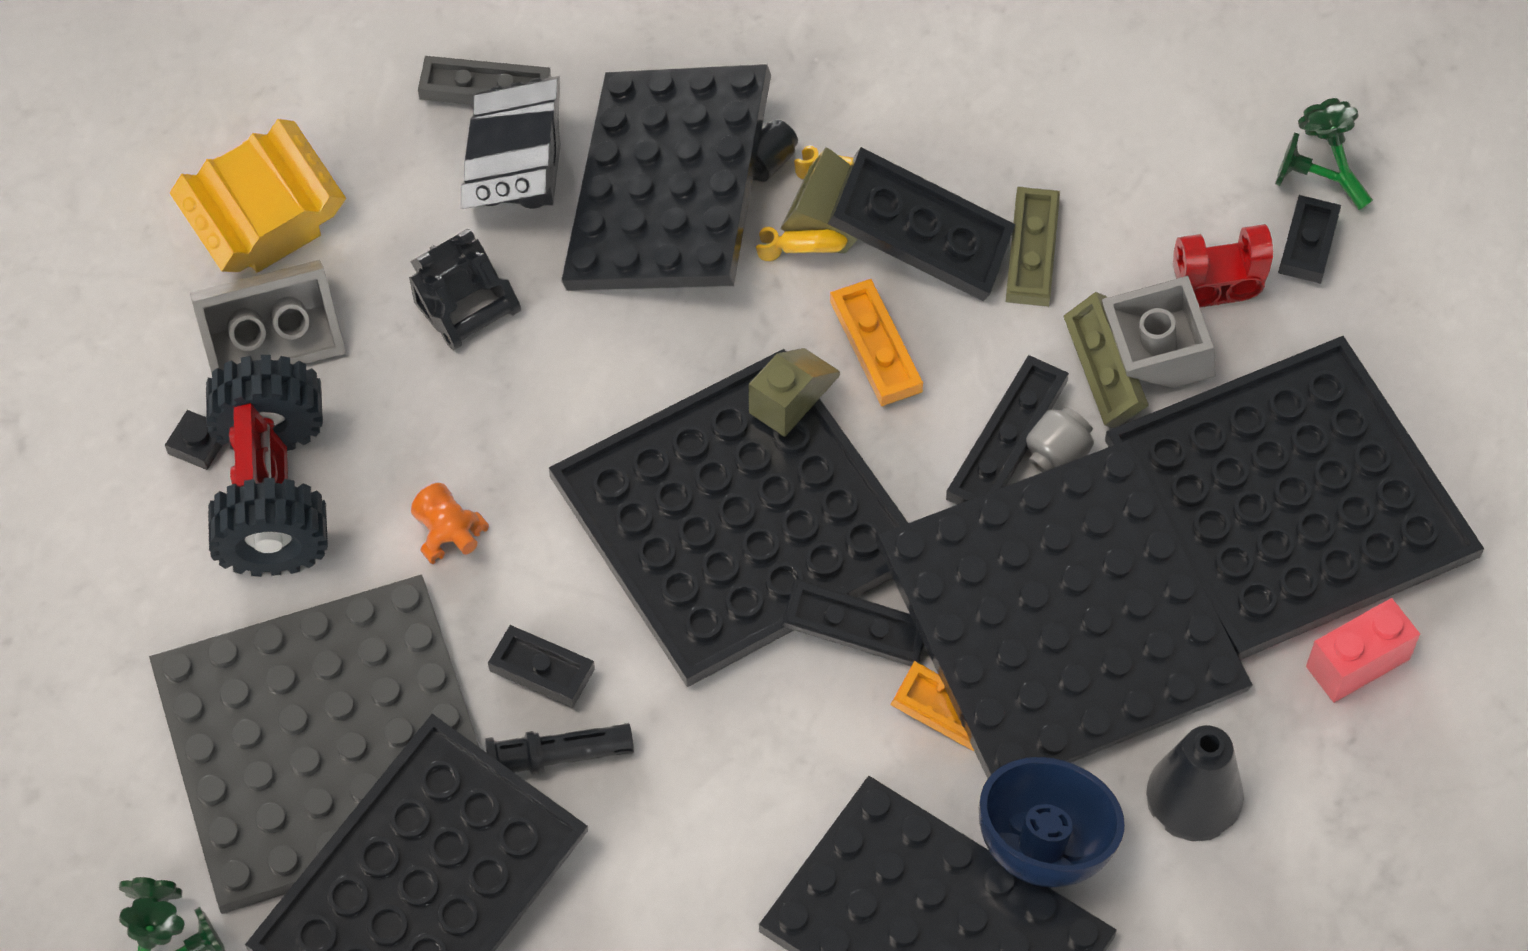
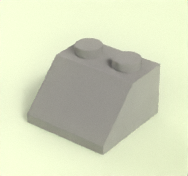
[1102,276,1216,388]

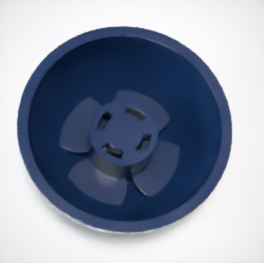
[979,757,1125,887]

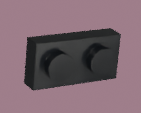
[1278,195,1341,284]
[488,625,595,708]

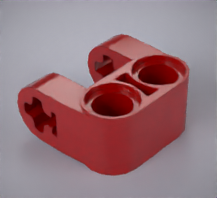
[1172,224,1273,308]

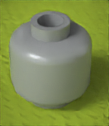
[1026,407,1094,472]

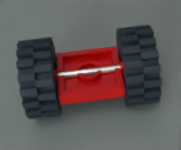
[206,355,328,577]

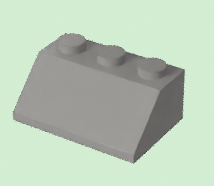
[190,260,346,373]

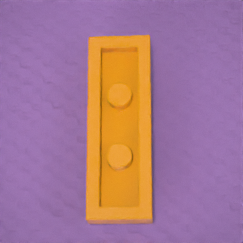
[830,279,923,406]

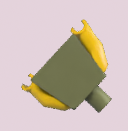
[755,146,858,261]

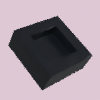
[165,410,222,470]

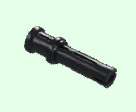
[485,723,634,775]

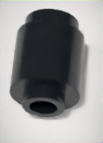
[753,119,798,182]

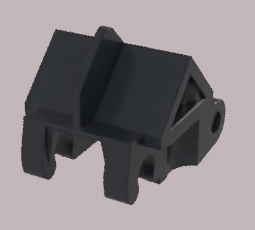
[409,229,521,350]

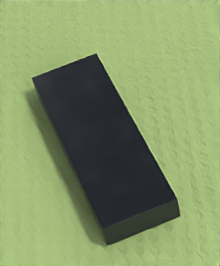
[781,579,924,666]

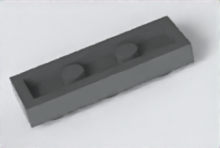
[418,56,551,105]

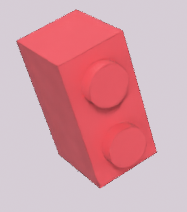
[1306,598,1420,703]

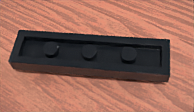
[946,355,1069,505]

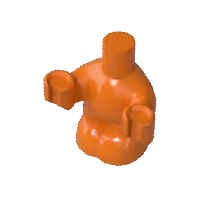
[411,483,489,564]

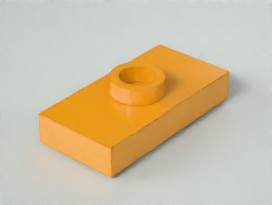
[890,661,974,751]

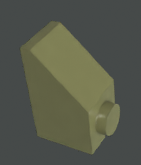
[749,348,840,437]

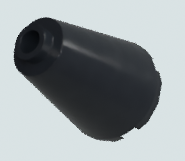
[1146,725,1244,841]

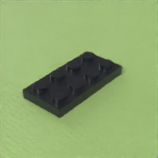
[827,147,1015,302]

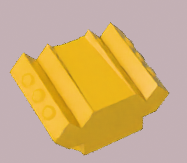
[170,119,346,273]

